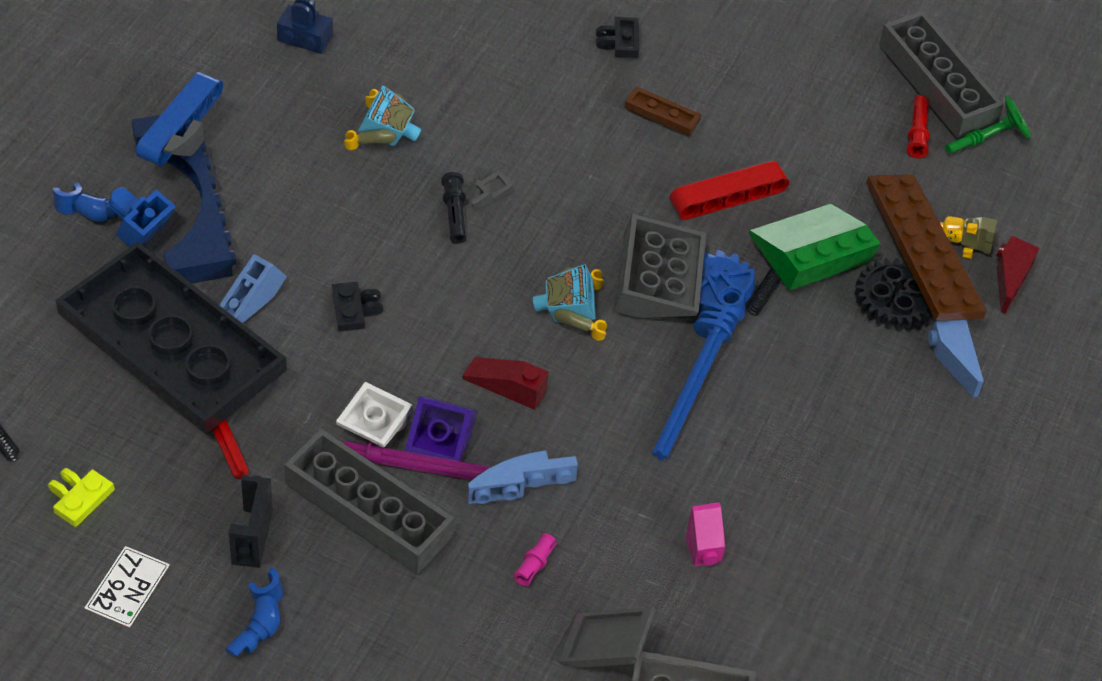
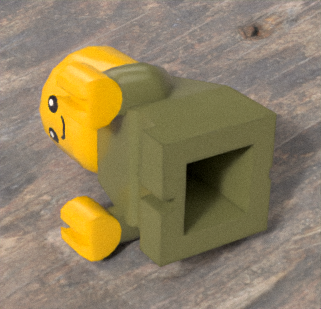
[940,216,998,259]

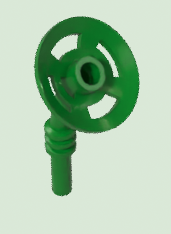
[945,95,1031,154]

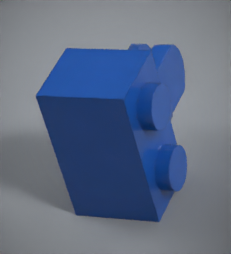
[108,187,176,247]

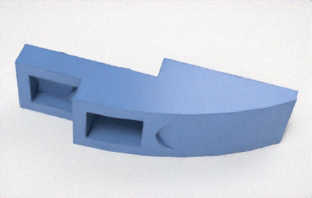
[467,450,578,504]

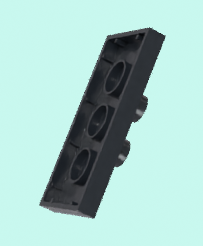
[56,241,287,434]

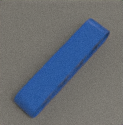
[136,72,224,166]

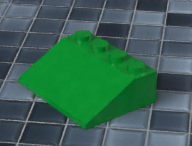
[748,204,881,291]

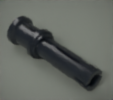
[441,172,466,244]

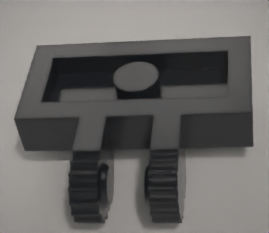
[596,16,639,58]
[331,282,384,332]

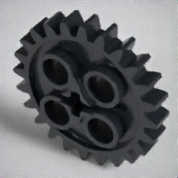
[854,258,933,330]

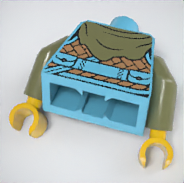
[344,86,421,150]
[533,264,607,341]

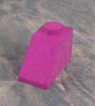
[685,502,725,566]

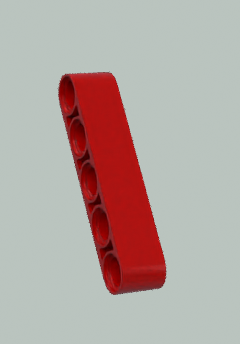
[669,161,790,220]

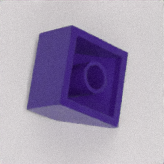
[405,396,478,461]

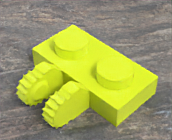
[48,468,115,528]

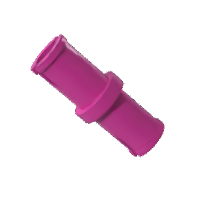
[513,533,557,586]

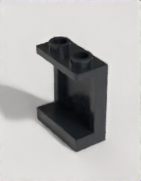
[229,475,273,568]

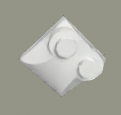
[336,382,413,448]

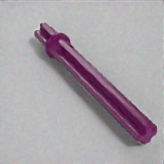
[343,440,491,480]

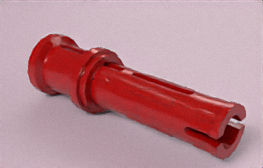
[906,95,930,159]

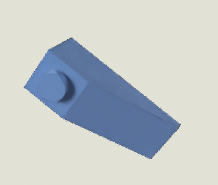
[220,254,287,323]
[928,320,984,397]

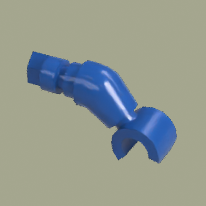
[53,182,117,222]
[225,568,284,656]

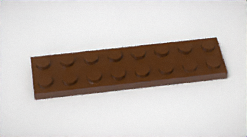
[866,174,987,321]

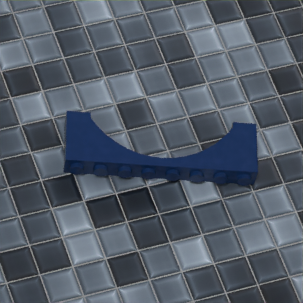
[131,115,236,283]

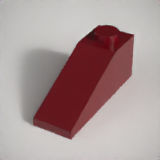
[996,236,1040,314]
[462,357,549,410]

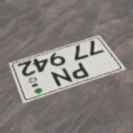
[85,546,170,627]

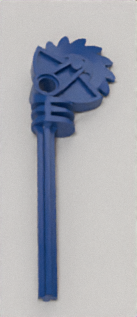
[652,250,755,461]

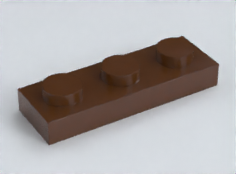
[624,86,701,136]

